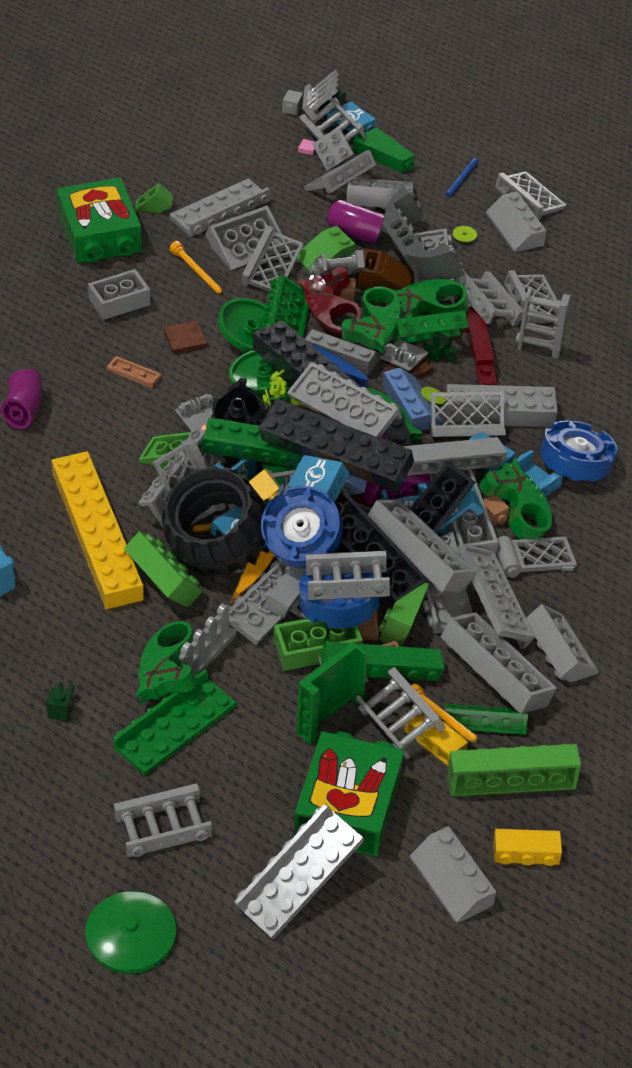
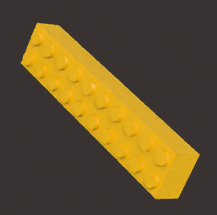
[51,451,144,610]

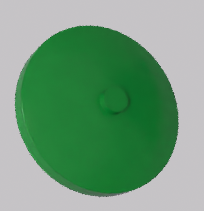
[217,298,266,352]
[229,350,293,395]
[85,891,176,974]

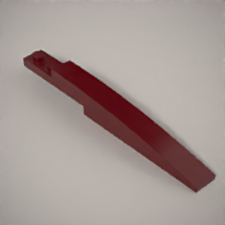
[459,296,498,386]

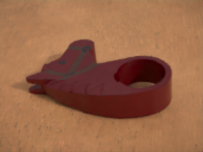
[298,267,363,339]

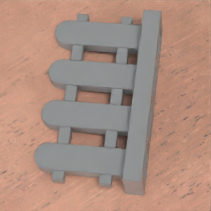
[302,70,339,120]
[179,603,237,675]

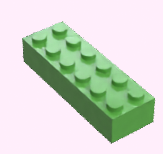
[447,744,581,797]

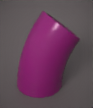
[327,200,384,245]
[1,369,43,429]

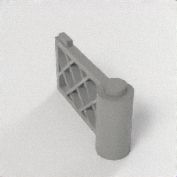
[497,536,577,578]

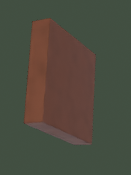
[163,321,207,354]

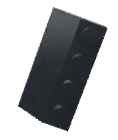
[410,461,476,534]

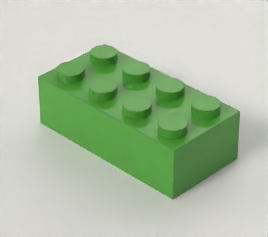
[124,531,203,608]
[274,619,363,671]

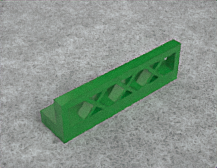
[443,703,528,735]

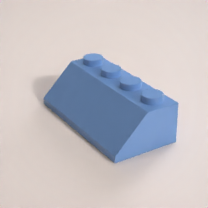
[382,368,444,431]

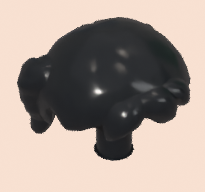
[211,377,270,426]

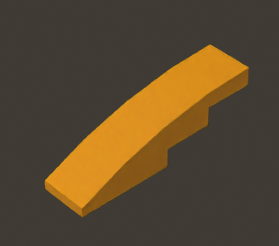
[231,549,274,603]

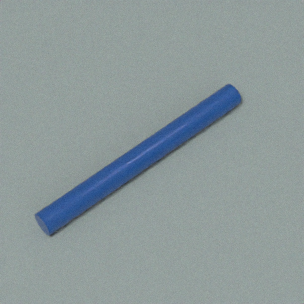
[445,158,478,197]

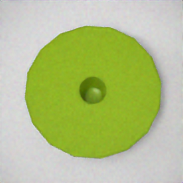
[453,226,477,242]
[421,387,446,404]

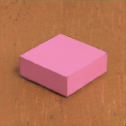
[298,139,316,156]

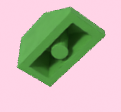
[135,183,173,213]

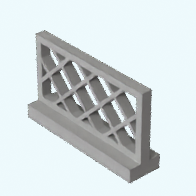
[304,150,376,193]
[495,171,567,220]
[241,225,304,292]
[504,270,559,324]
[430,391,505,437]
[152,439,225,526]

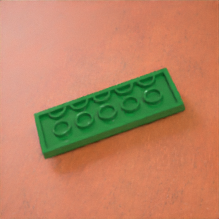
[261,274,309,338]
[201,418,303,468]
[113,669,237,776]

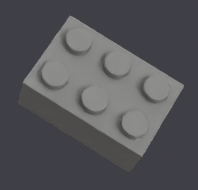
[88,269,150,320]

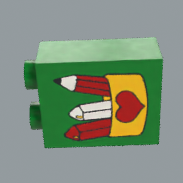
[56,178,142,263]
[294,731,404,857]

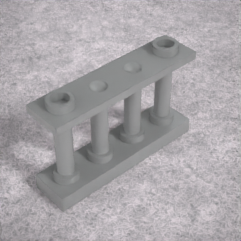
[299,97,366,142]
[310,250,365,276]
[453,269,523,326]
[516,286,571,358]
[306,551,390,600]
[356,667,446,759]
[114,783,212,858]

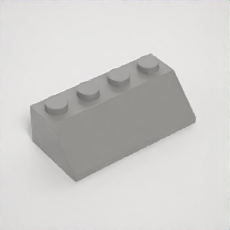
[486,192,546,253]
[305,329,382,377]
[526,604,600,682]
[410,826,496,924]

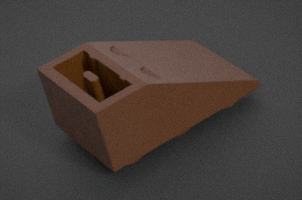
[358,249,414,290]

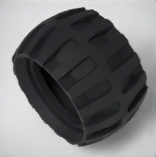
[162,466,266,576]

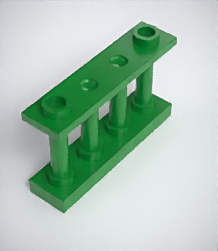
[391,310,468,345]

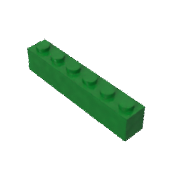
[319,642,445,681]

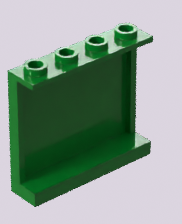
[296,642,368,745]

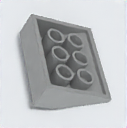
[346,178,413,210]
[205,205,289,271]

